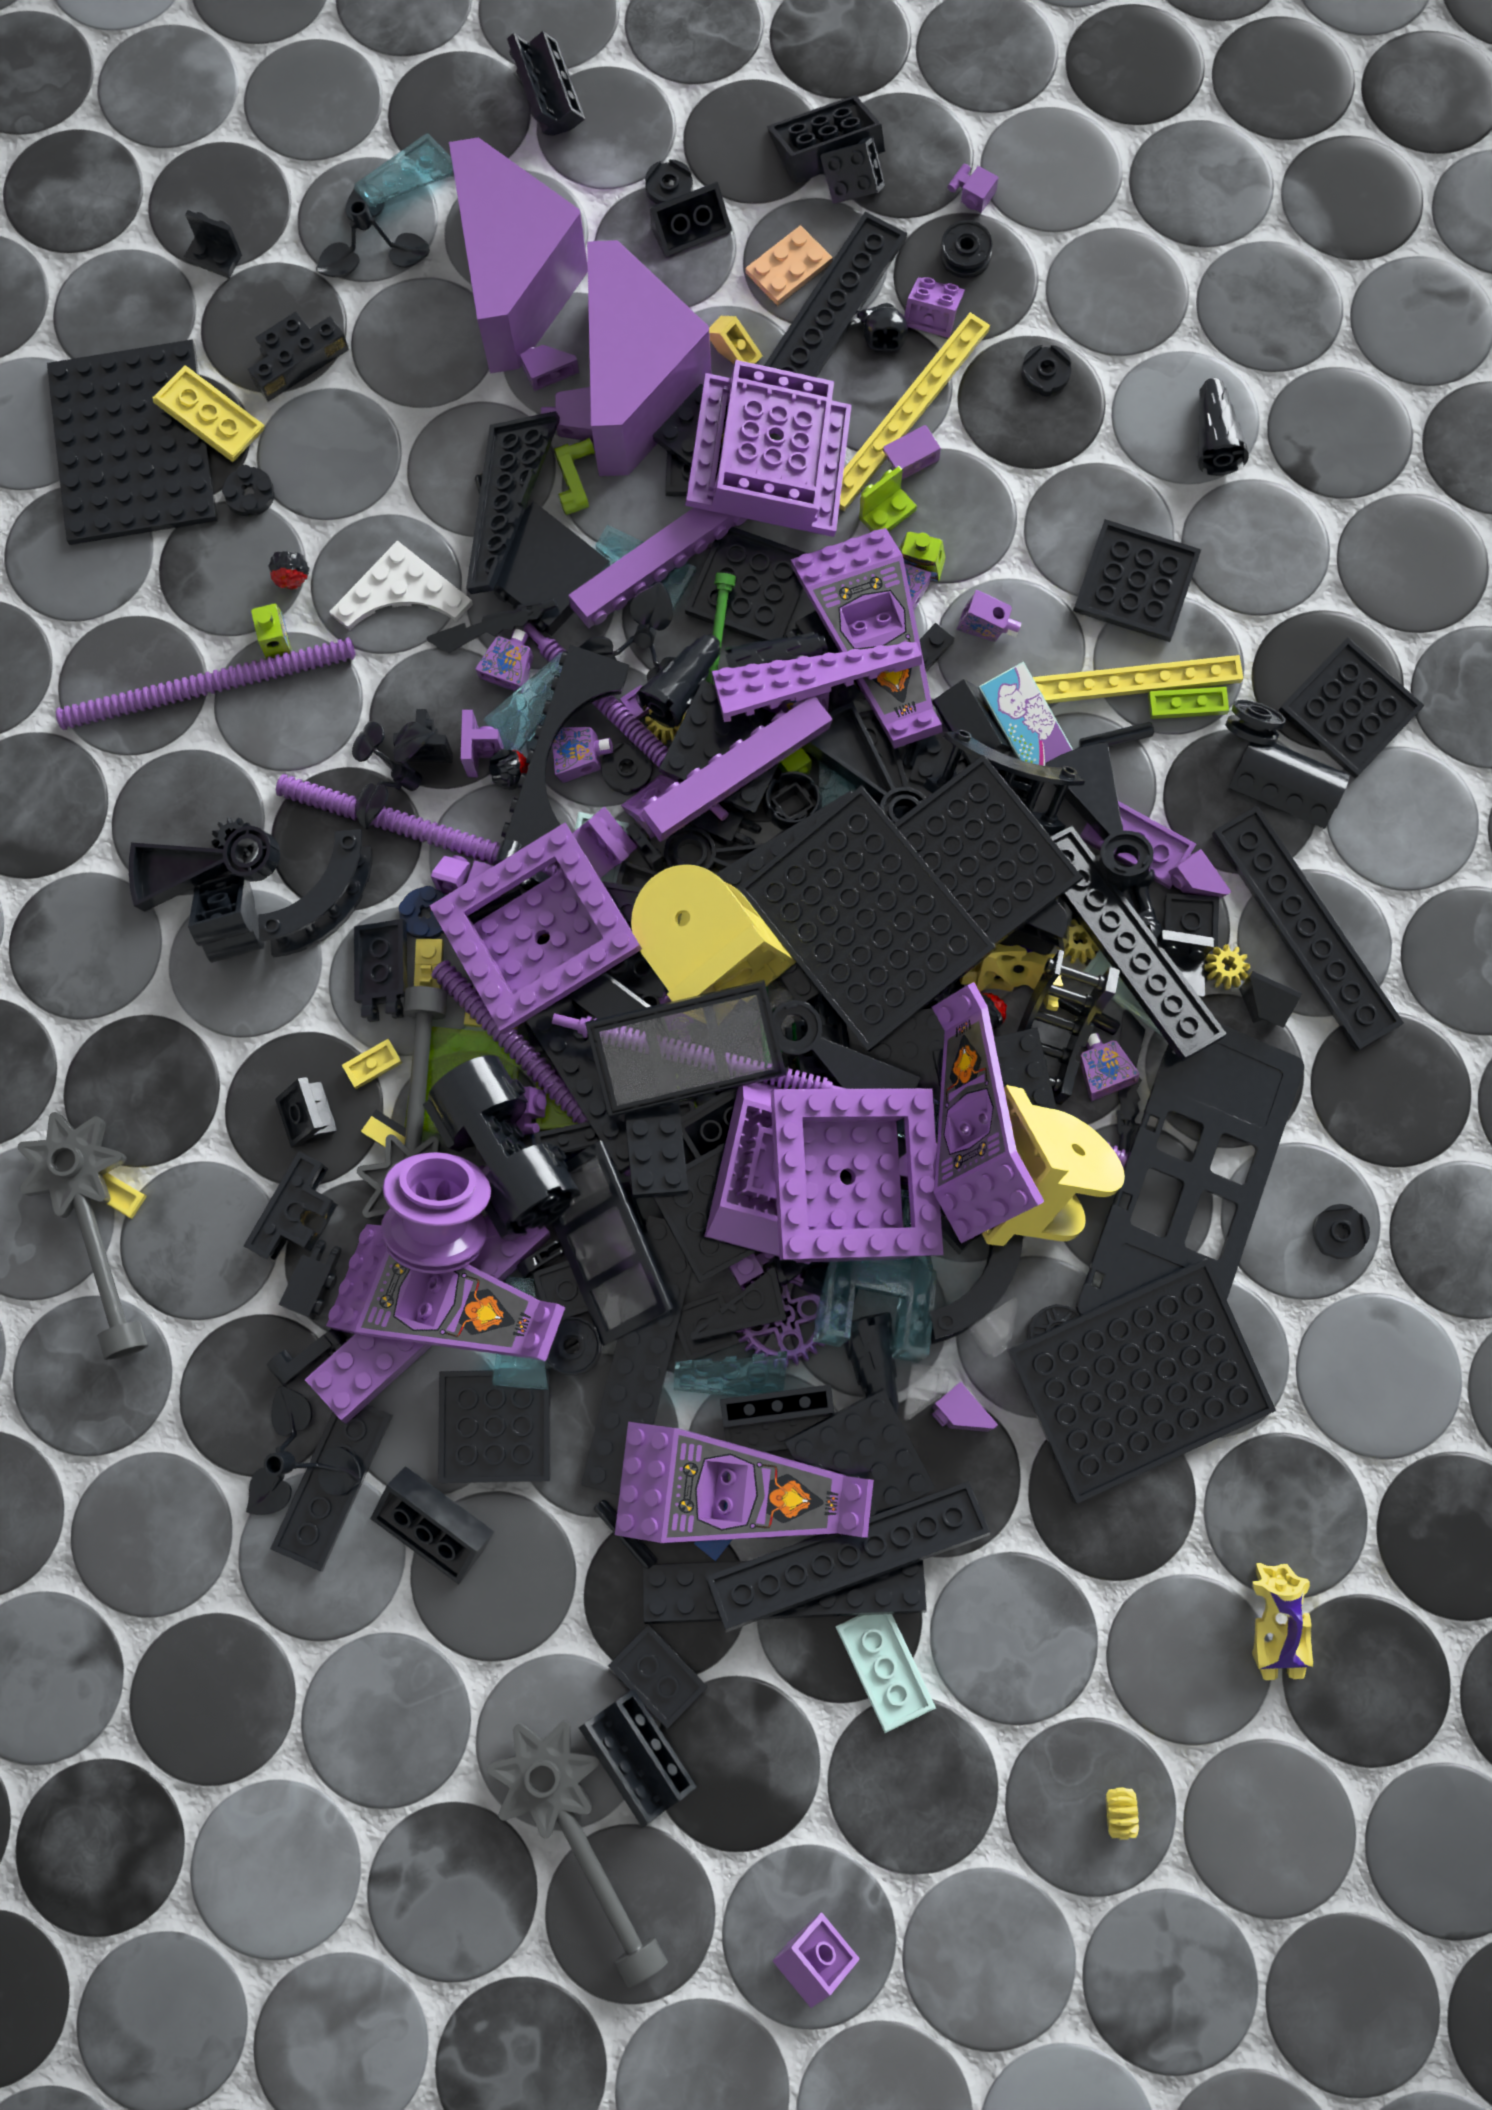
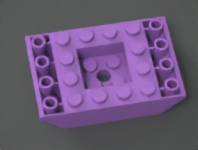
[705,1082,811,1264]

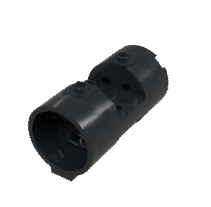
[423,1055,581,1241]

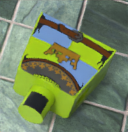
[899,532,946,582]
[251,604,292,660]

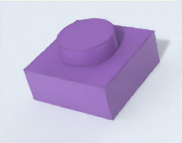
[620,685,650,720]

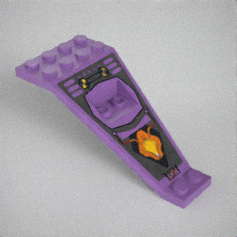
[791,528,943,749]
[932,982,1045,1243]
[326,1224,565,1361]
[615,1422,873,1543]

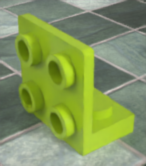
[859,466,917,532]

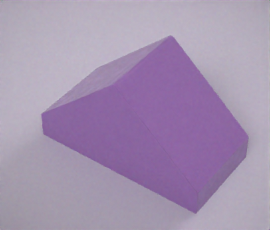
[449,137,588,374]
[587,240,712,476]

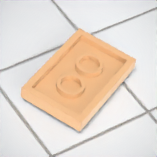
[746,225,833,306]

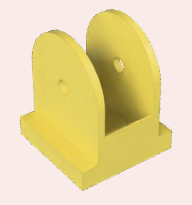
[631,865,796,1026]
[982,1085,1124,1246]

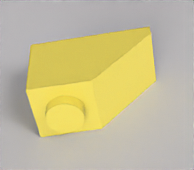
[709,316,763,364]

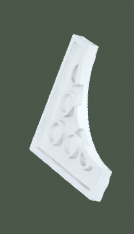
[329,541,473,631]

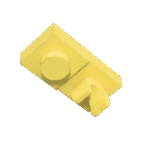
[414,939,444,989]

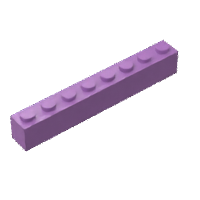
[569,508,747,628]
[642,696,833,842]

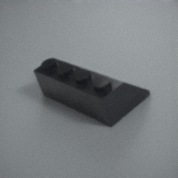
[370,1466,494,1585]

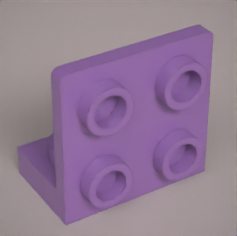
[904,277,964,338]

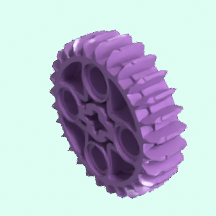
[735,1268,833,1368]

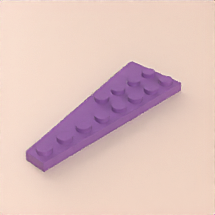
[712,642,922,722]

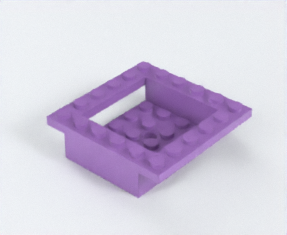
[685,360,851,537]
[430,823,642,1034]
[771,1089,943,1263]

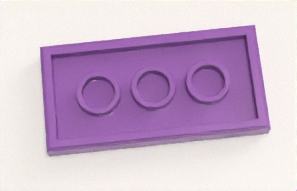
[1080,801,1196,889]

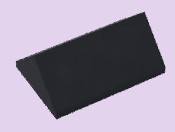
[649,182,732,257]
[932,679,1012,765]
[567,972,651,1035]

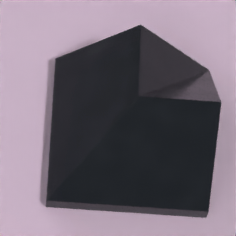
[1239,971,1302,1028]

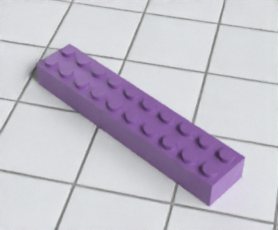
[305,1215,551,1424]

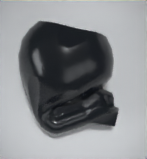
[857,303,908,351]

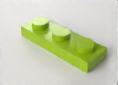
[1148,687,1229,719]

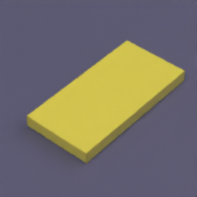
[153,366,264,462]

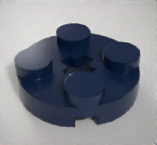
[399,886,445,939]

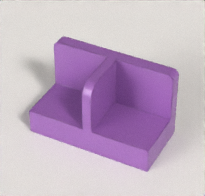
[883,425,941,480]

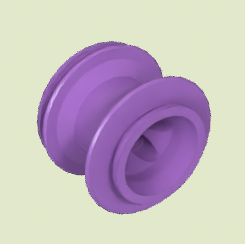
[381,1153,491,1274]

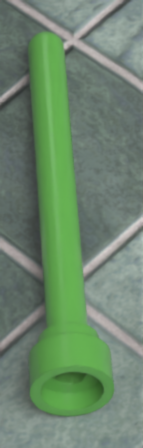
[706,573,736,685]

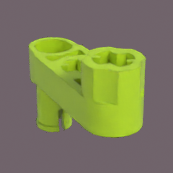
[553,438,595,515]

